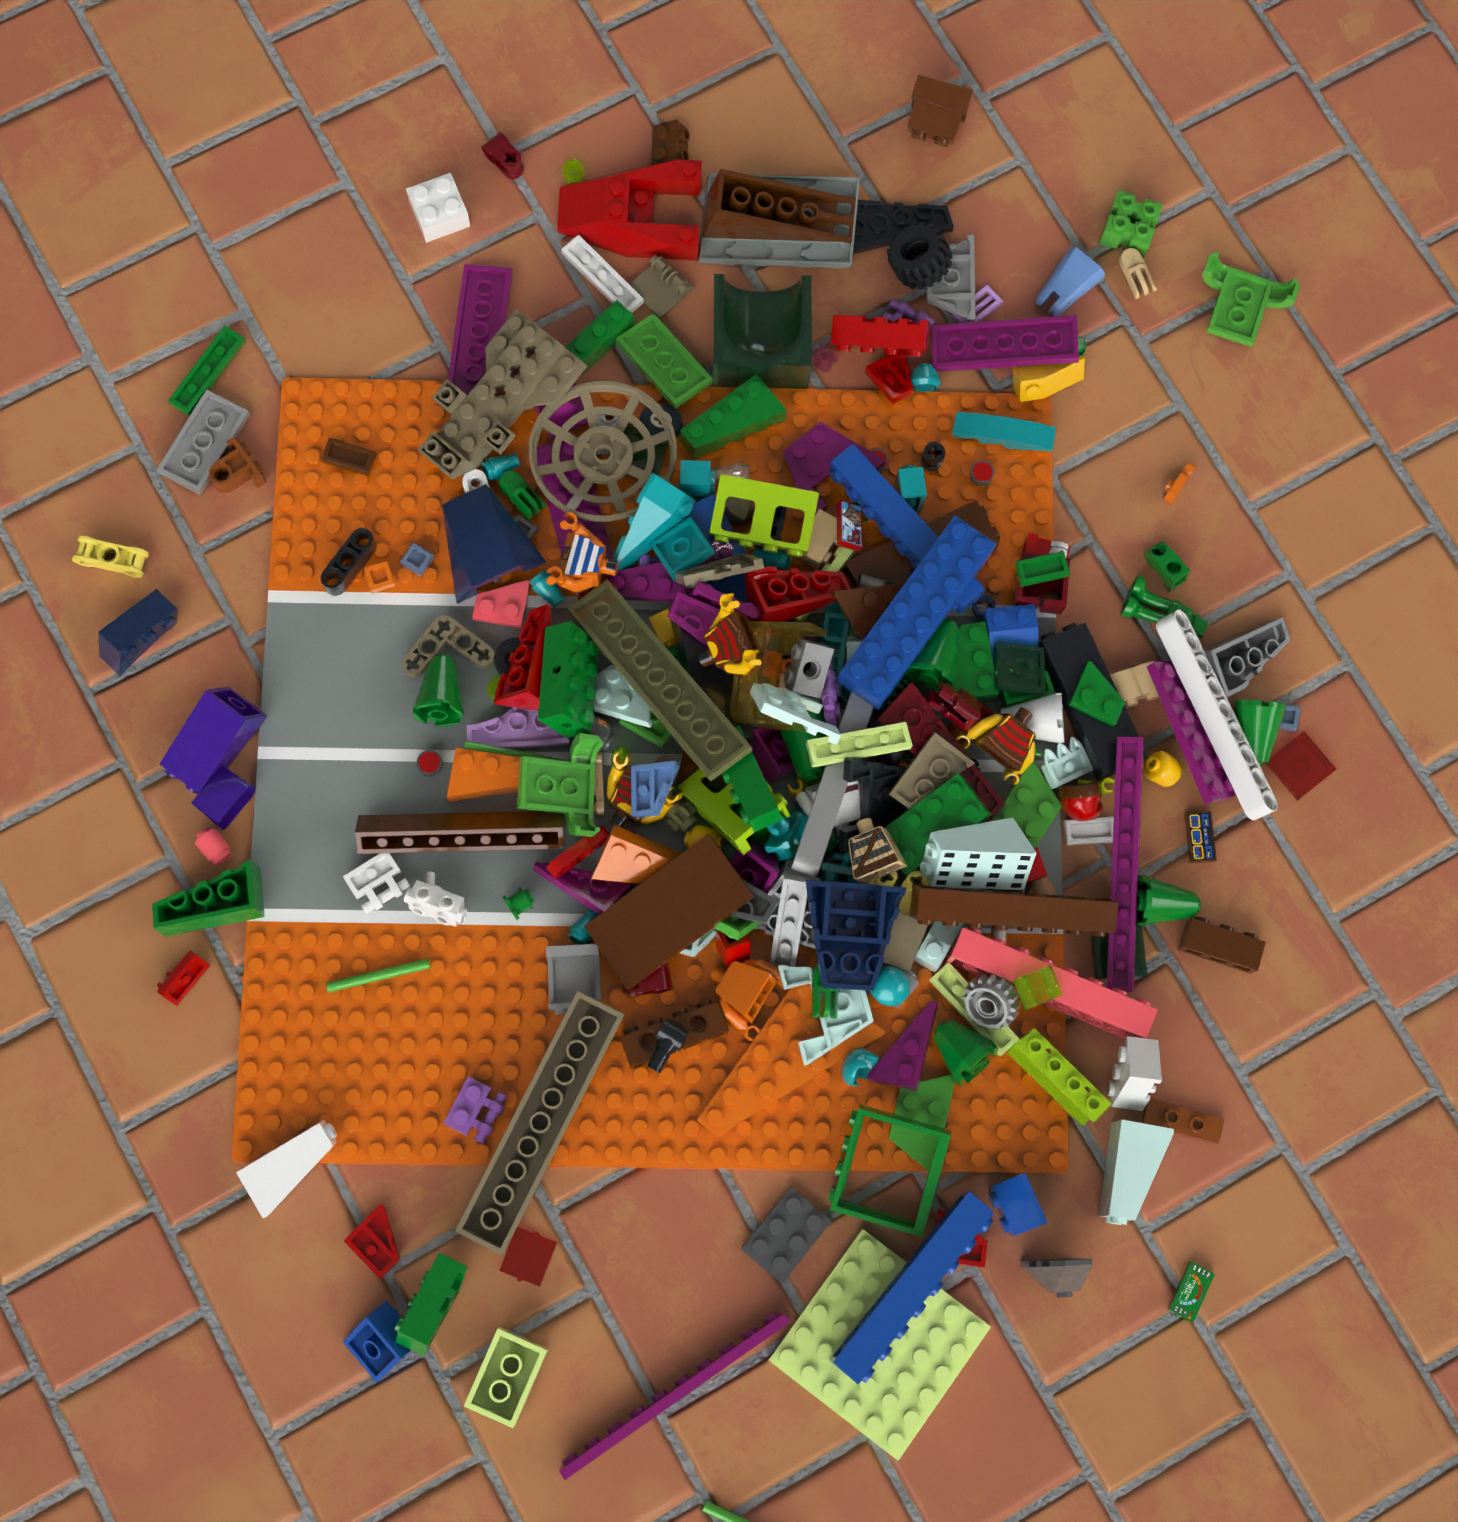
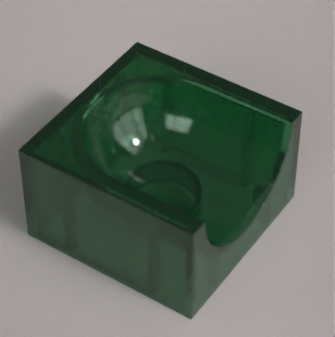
[712,274,812,389]

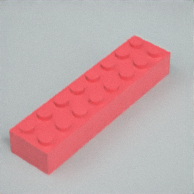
[945,927,1158,1040]

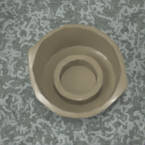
[724,497,755,525]

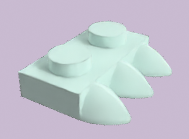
[1041,737,1093,789]

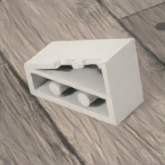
[1107,1036,1162,1111]

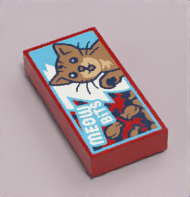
[836,500,863,552]

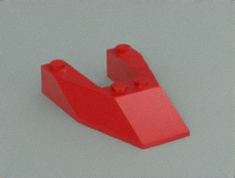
[557,159,702,261]

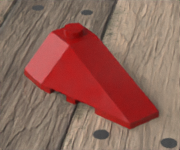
[745,566,851,628]
[493,604,552,710]

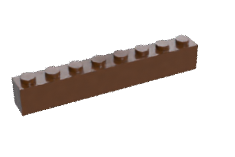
[355,811,565,854]
[909,885,1118,937]

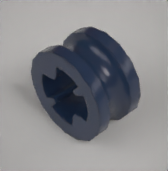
[972,594,995,619]

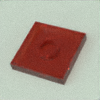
[1265,731,1337,801]

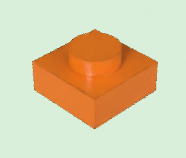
[363,561,396,593]

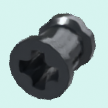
[921,442,946,471]

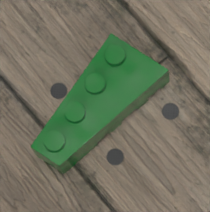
[680,374,787,459]
[152,860,265,937]

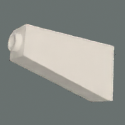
[236,1120,337,1218]

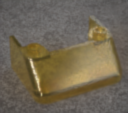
[730,621,827,732]

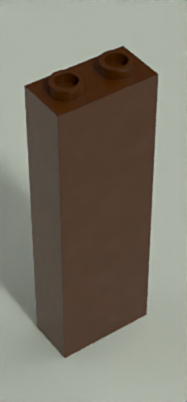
[844,500,1000,589]

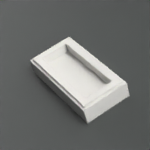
[1063,816,1114,846]

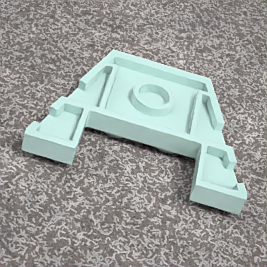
[750,683,841,744]
[778,965,873,1066]

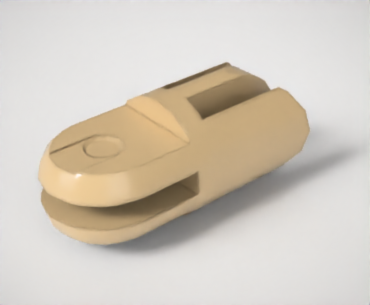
[1119,248,1157,300]

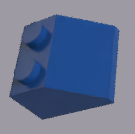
[981,604,1038,663]
[988,1173,1048,1236]
[343,1301,412,1383]

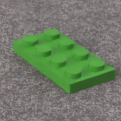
[616,313,713,408]

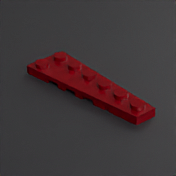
[876,682,1005,822]

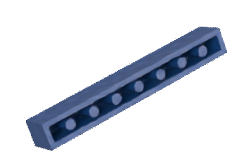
[829,444,985,615]

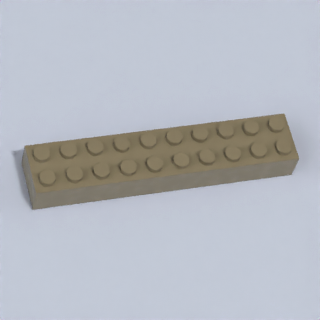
[455,990,625,1256]

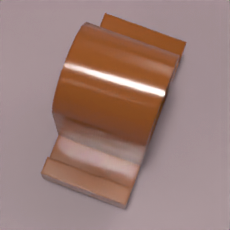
[209,437,266,493]

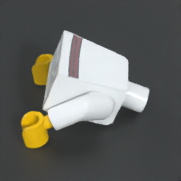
[787,779,863,838]

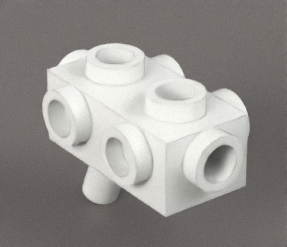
[404,871,467,927]

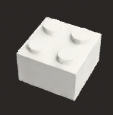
[406,173,470,243]

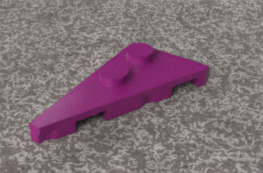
[533,862,634,915]
[867,1001,938,1091]

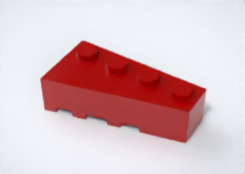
[830,315,931,357]

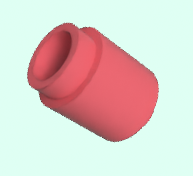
[195,827,232,866]

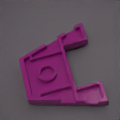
[783,422,885,515]

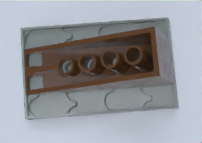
[697,169,860,269]

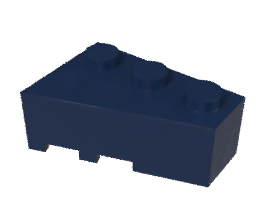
[98,589,178,676]

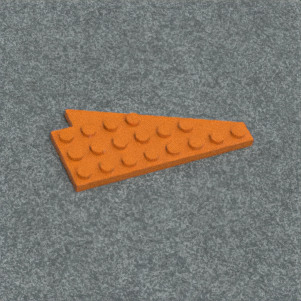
[697,953,885,1136]

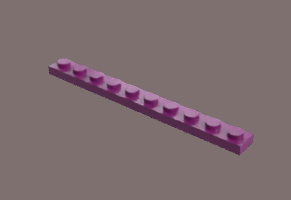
[1107,737,1144,993]
[559,1311,790,1480]

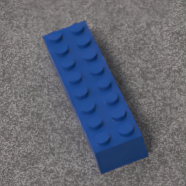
[837,516,996,710]
[829,1191,995,1384]

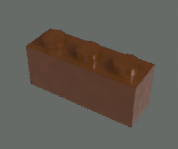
[1178,916,1266,974]

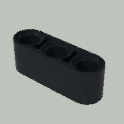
[321,528,376,596]

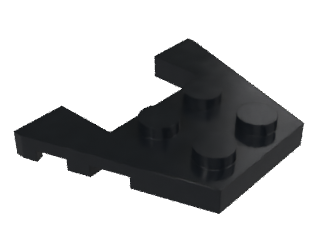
[838,757,906,854]

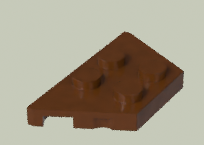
[831,583,905,639]

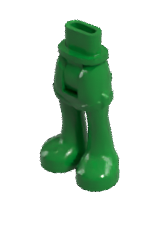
[1120,575,1208,639]

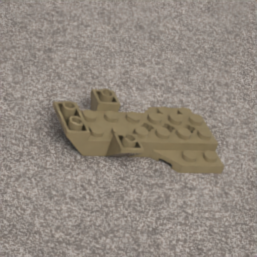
[418,309,587,480]

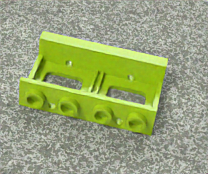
[709,474,819,557]
[677,768,790,855]
[1006,1028,1112,1127]

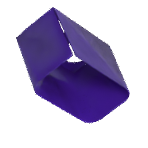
[191,765,256,830]

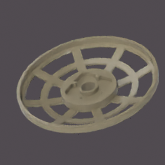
[529,381,677,522]

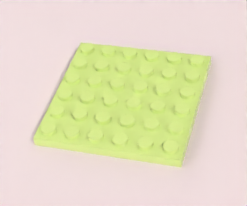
[768,1229,991,1461]

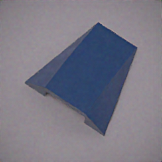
[442,484,546,603]
[805,880,906,991]

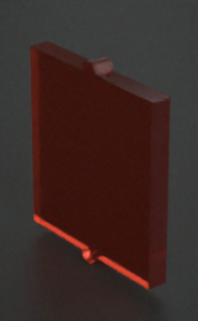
[499,1227,557,1287]

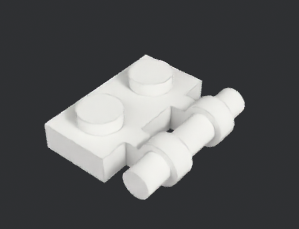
[343,853,410,914]

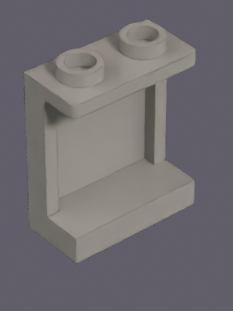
[546,944,601,1015]

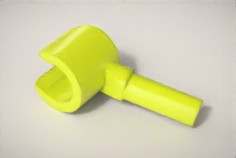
[1077,778,1115,795]

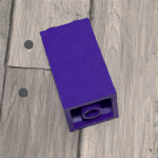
[160,687,267,794]

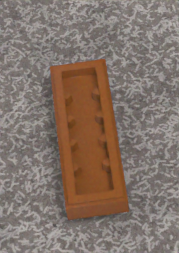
[1142,1098,1225,1145]

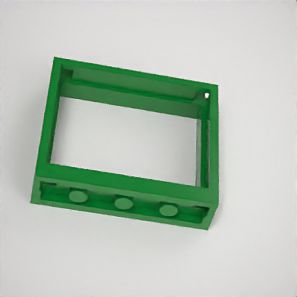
[828,1104,951,1237]

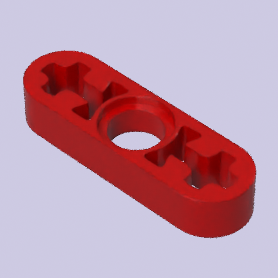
[546,825,610,879]

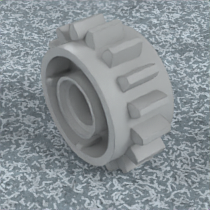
[963,974,1020,1030]

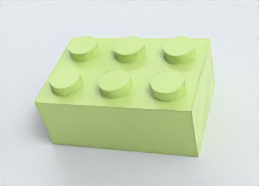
[464,1327,549,1428]

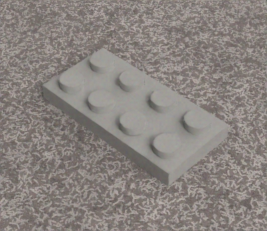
[156,389,251,495]

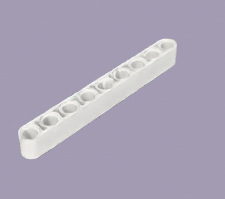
[1156,610,1278,820]

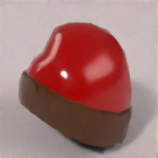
[1057,781,1103,821]

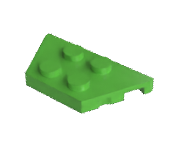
[992,762,1062,848]
[888,1075,955,1172]

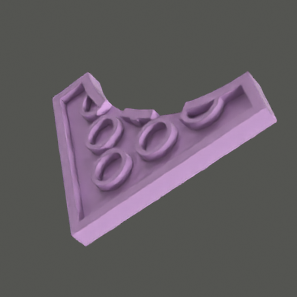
[466,707,570,749]

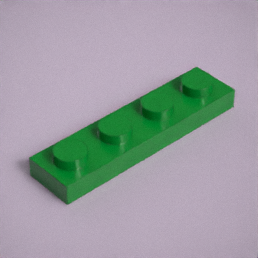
[168,325,246,417]

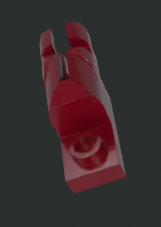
[926,682,994,732]

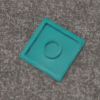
[649,516,716,581]

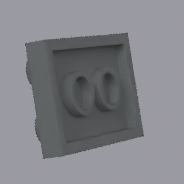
[741,1187,832,1284]

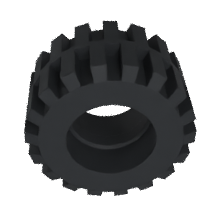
[887,222,953,290]

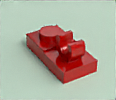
[157,950,210,1006]

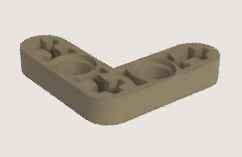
[401,615,495,678]

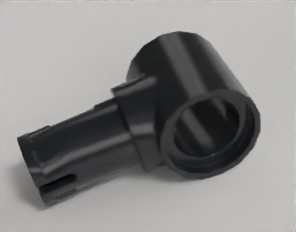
[647,1018,690,1073]

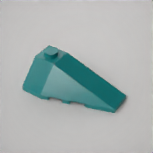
[612,473,696,570]

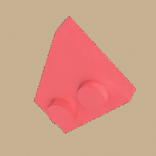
[472,580,531,629]

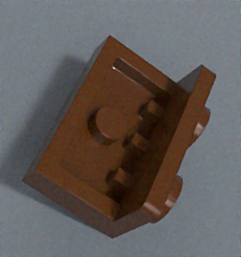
[651,119,690,165]

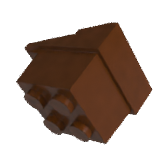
[908,75,973,147]

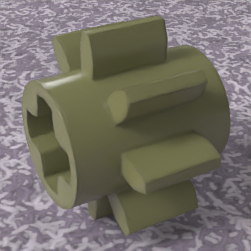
[666,802,698,833]

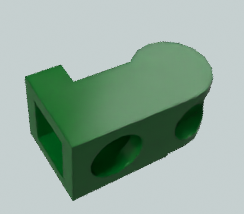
[1144,541,1191,592]

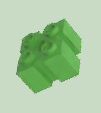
[1099,190,1163,258]

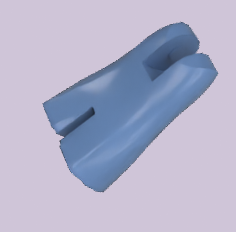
[1035,246,1105,317]

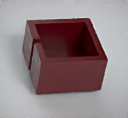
[1013,553,1070,615]

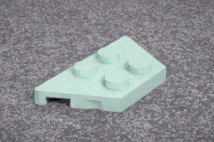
[594,665,652,728]

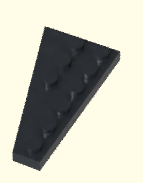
[853,200,954,254]

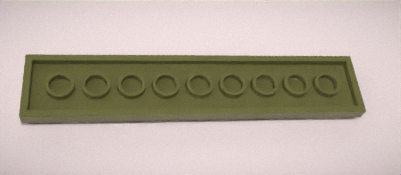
[567,579,753,782]

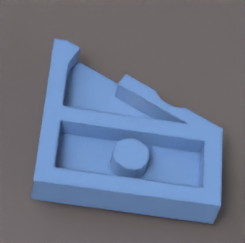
[631,761,680,818]

